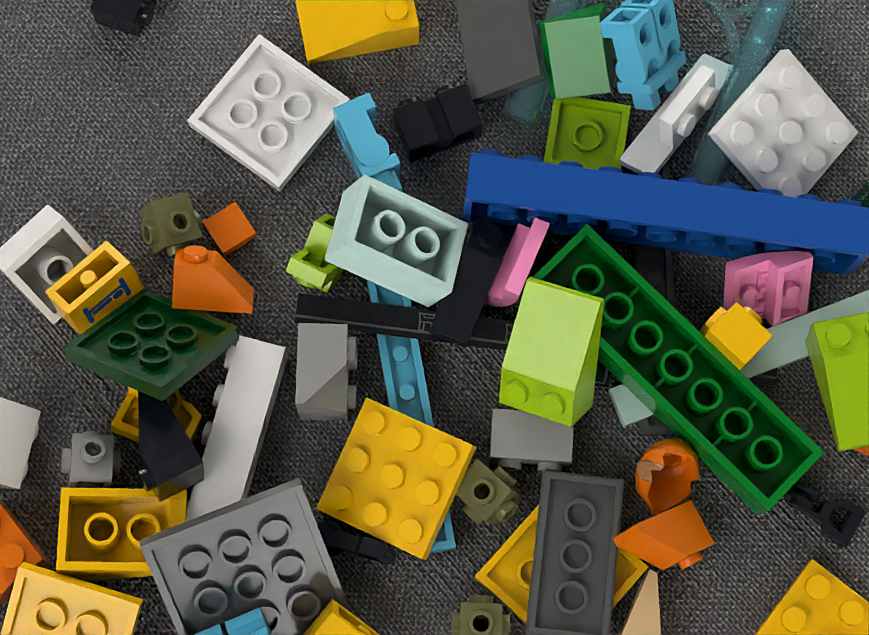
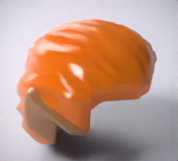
[635,437,701,515]

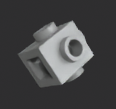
[61,431,121,488]

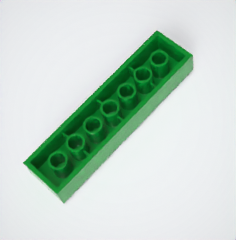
[533,224,824,515]

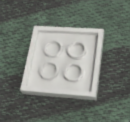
[187,34,350,192]
[708,49,858,198]

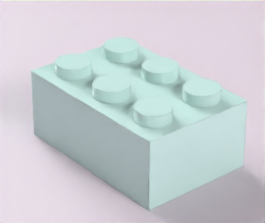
[324,174,468,307]

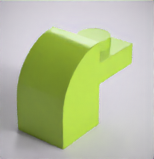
[285,213,344,293]

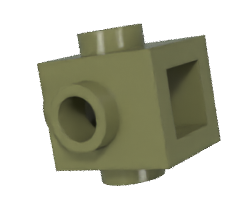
[139,192,202,257]
[456,458,522,526]
[450,595,510,635]

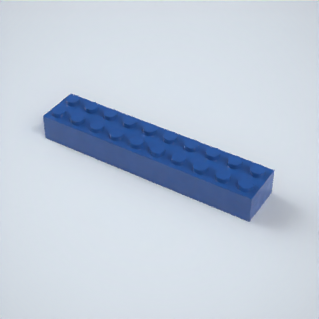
[462,150,869,275]

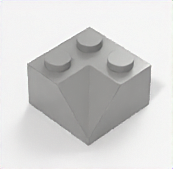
[295,323,358,420]

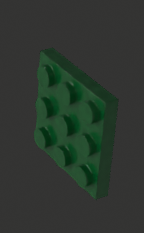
[64,289,239,401]

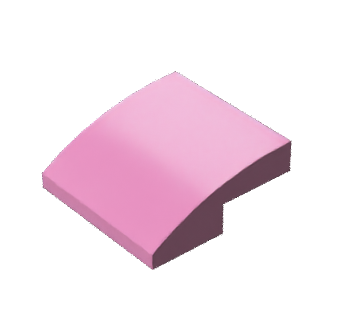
[487,218,550,307]
[723,251,813,327]

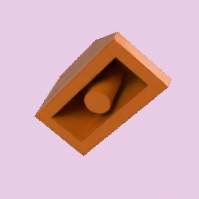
[172,245,254,314]
[612,500,715,570]

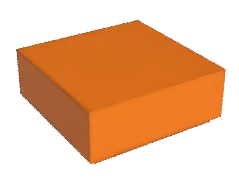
[202,202,257,257]

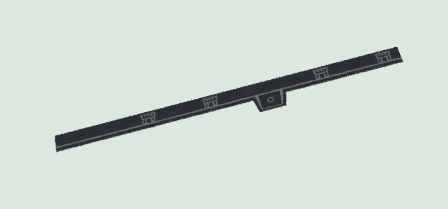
[294,293,778,388]

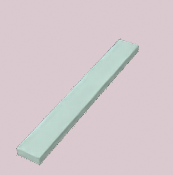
[608,290,869,428]

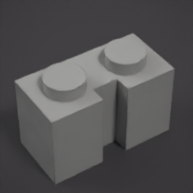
[489,409,573,473]

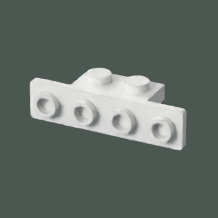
[620,54,735,174]

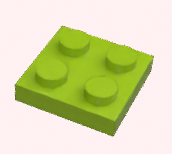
[543,97,631,170]

